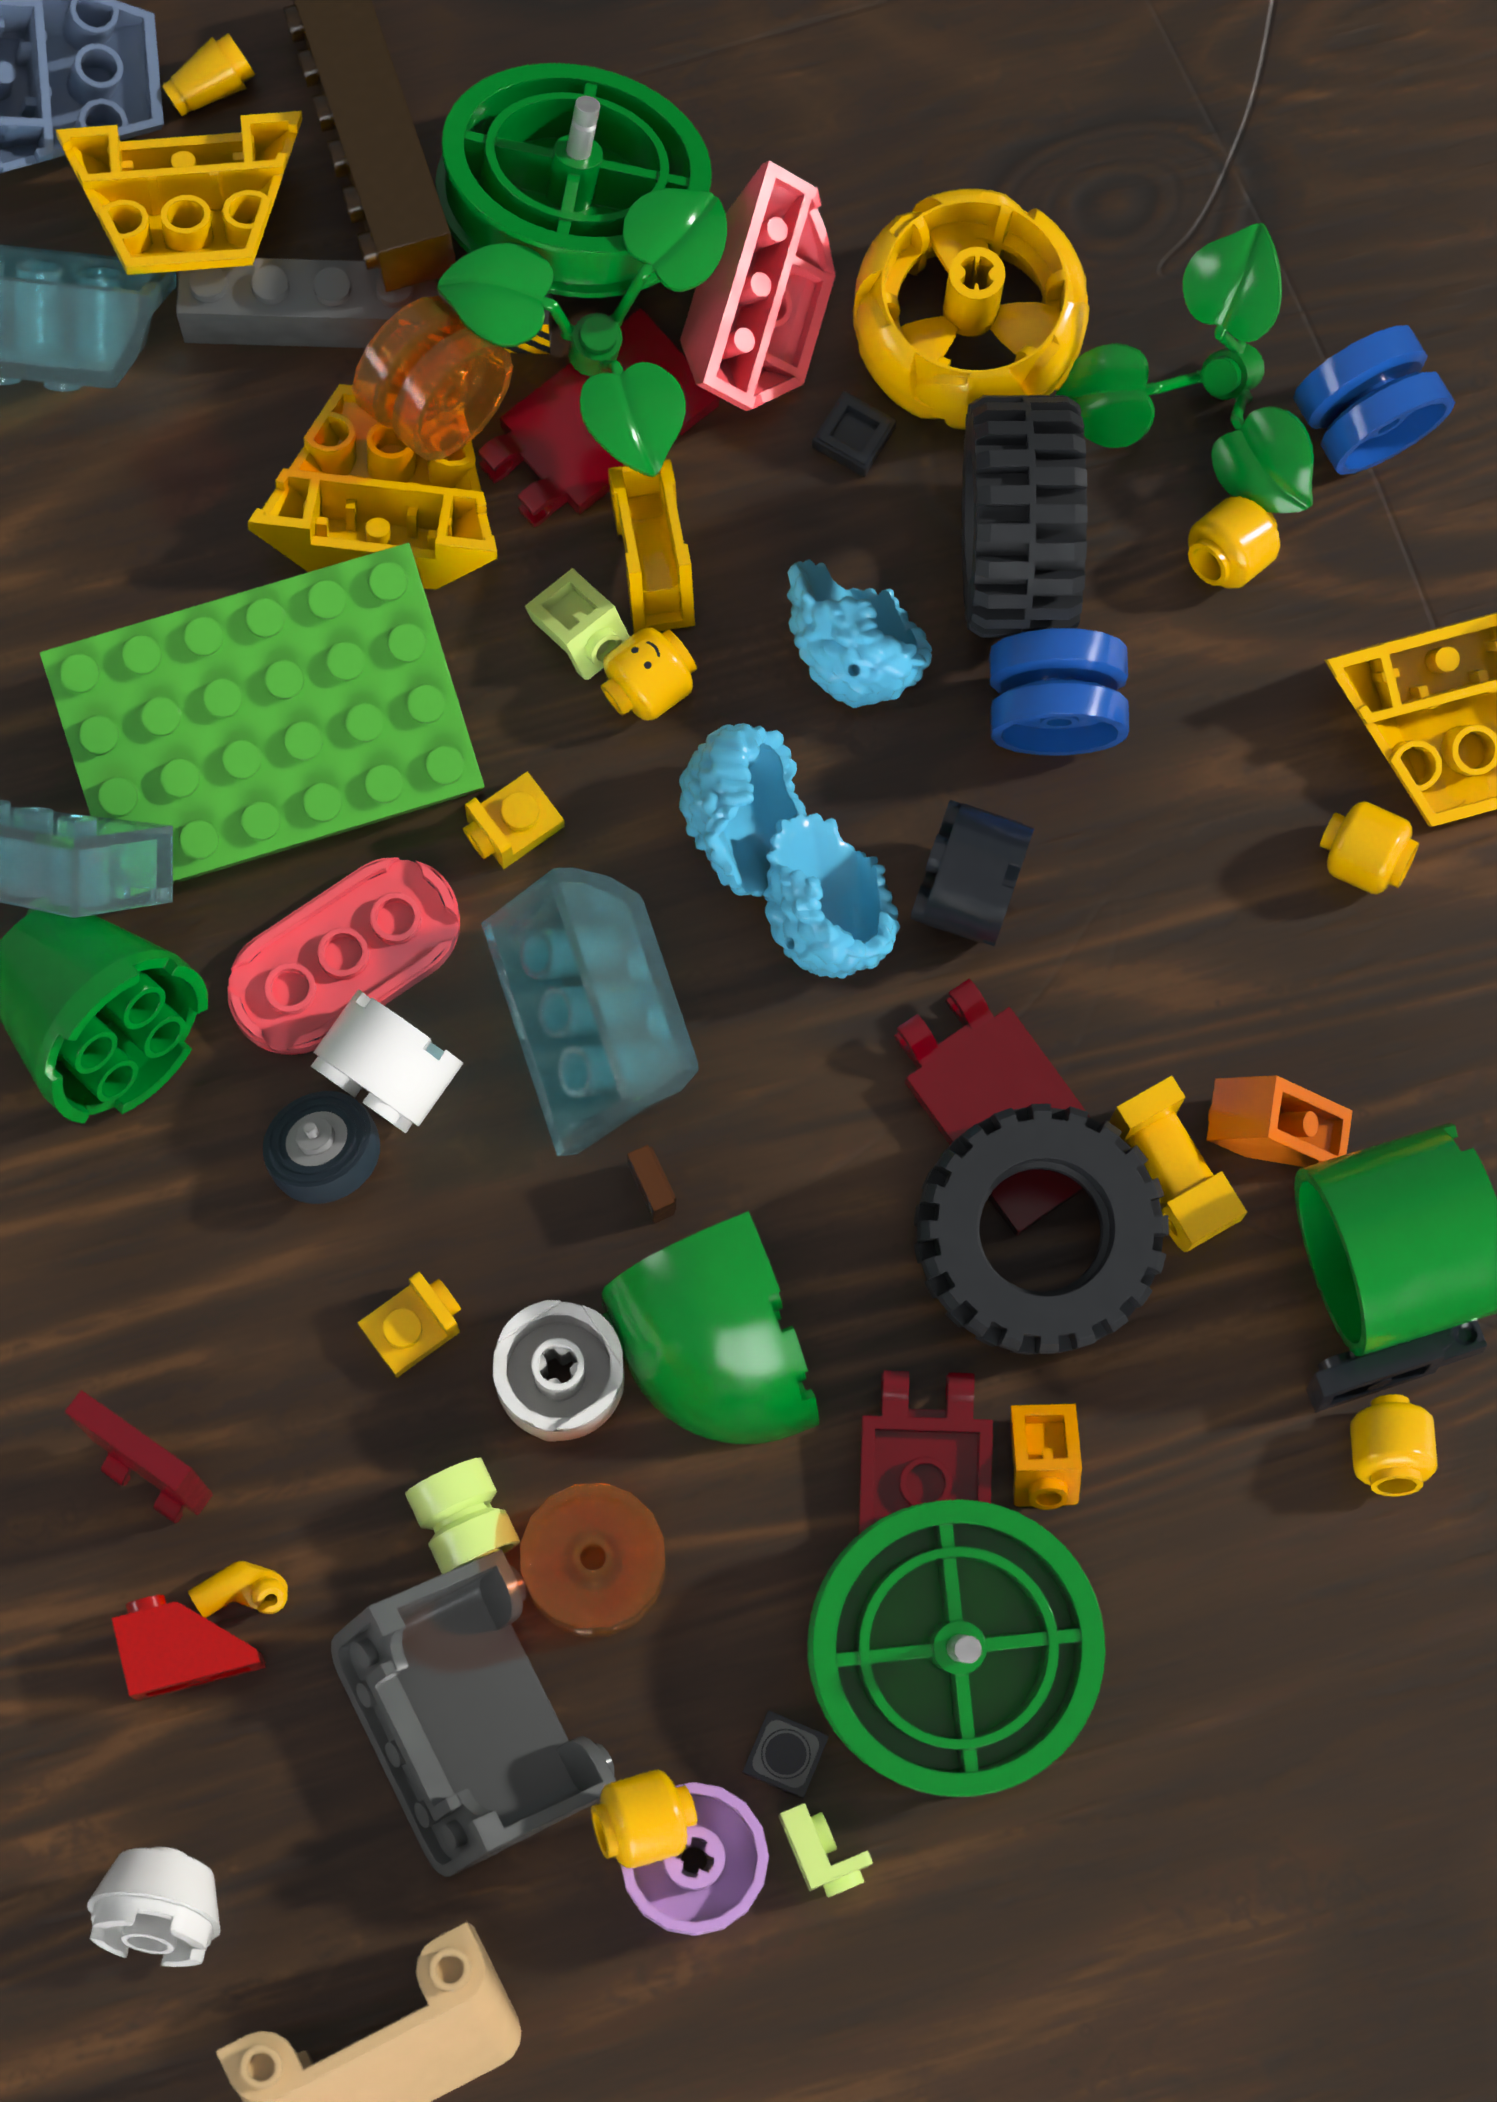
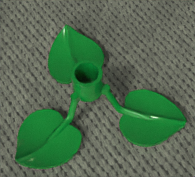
[437,188,727,477]
[1055,223,1314,513]

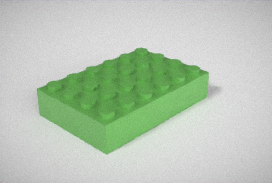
[39,543,485,900]

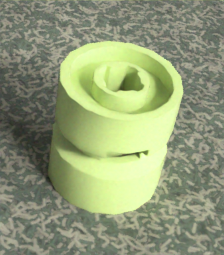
[405,1458,520,1574]

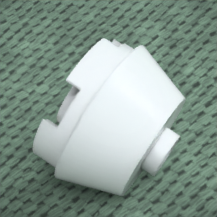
[87,1847,220,1967]

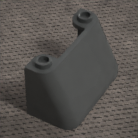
[331,1549,616,1877]

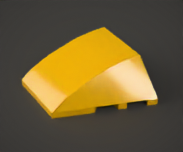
[56,111,302,275]
[248,384,497,590]
[1324,612,1497,827]

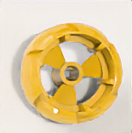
[853,189,1089,430]

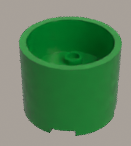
[1295,1123,1497,1356]

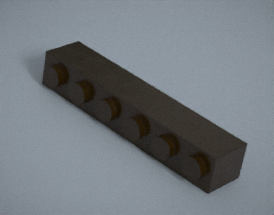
[283,0,456,292]

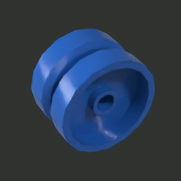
[1293,325,1456,475]
[989,628,1129,755]

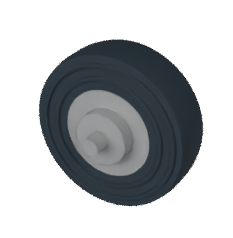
[263,1091,380,1204]

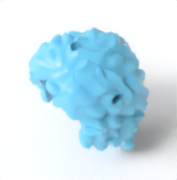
[787,560,932,708]
[679,723,807,897]
[762,813,900,979]

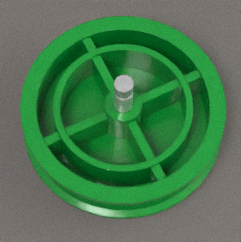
[435,63,712,298]
[807,1500,1105,1797]

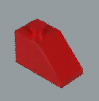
[112,1595,266,1701]

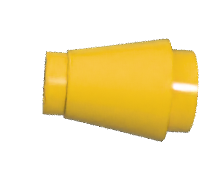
[162,33,256,117]

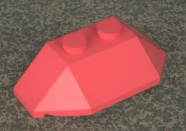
[680,161,836,411]

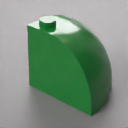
[601,1211,819,1444]

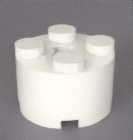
[311,989,463,1133]
[492,1300,625,1441]

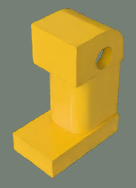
[608,459,695,633]
[1109,1076,1247,1252]

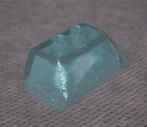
[0,245,176,392]
[481,868,699,1156]

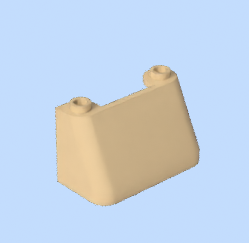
[216,1922,522,2102]

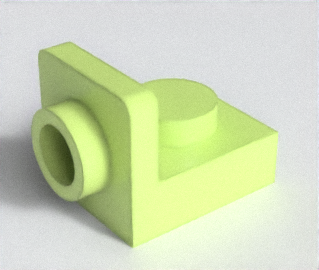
[525,568,630,680]
[779,1803,873,1898]

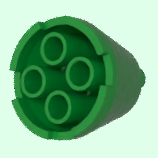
[0,896,208,1124]

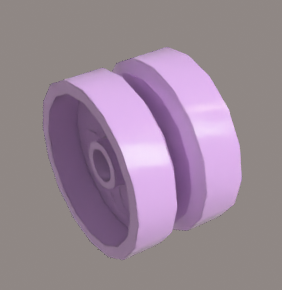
[621,1782,769,1936]

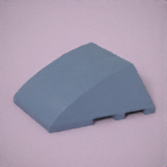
[0,0,164,173]

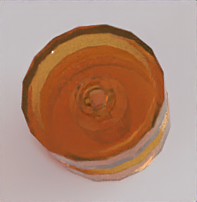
[352,296,513,461]
[520,1483,665,1637]

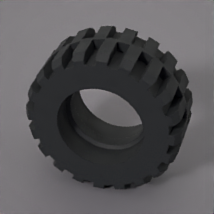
[962,395,1087,637]
[913,1104,1169,1355]

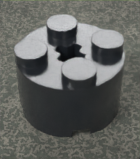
[910,800,1034,946]

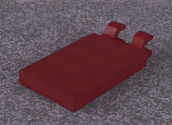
[478,309,720,528]
[894,978,1092,1236]
[858,1370,993,1535]
[65,1390,214,1524]

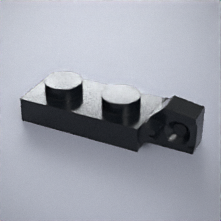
[1306,1320,1487,1413]

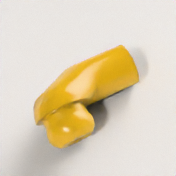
[188,1561,288,1618]

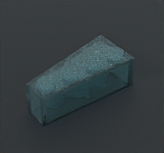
[0,800,173,918]

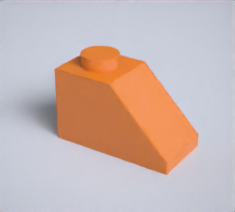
[1206,1075,1353,1167]

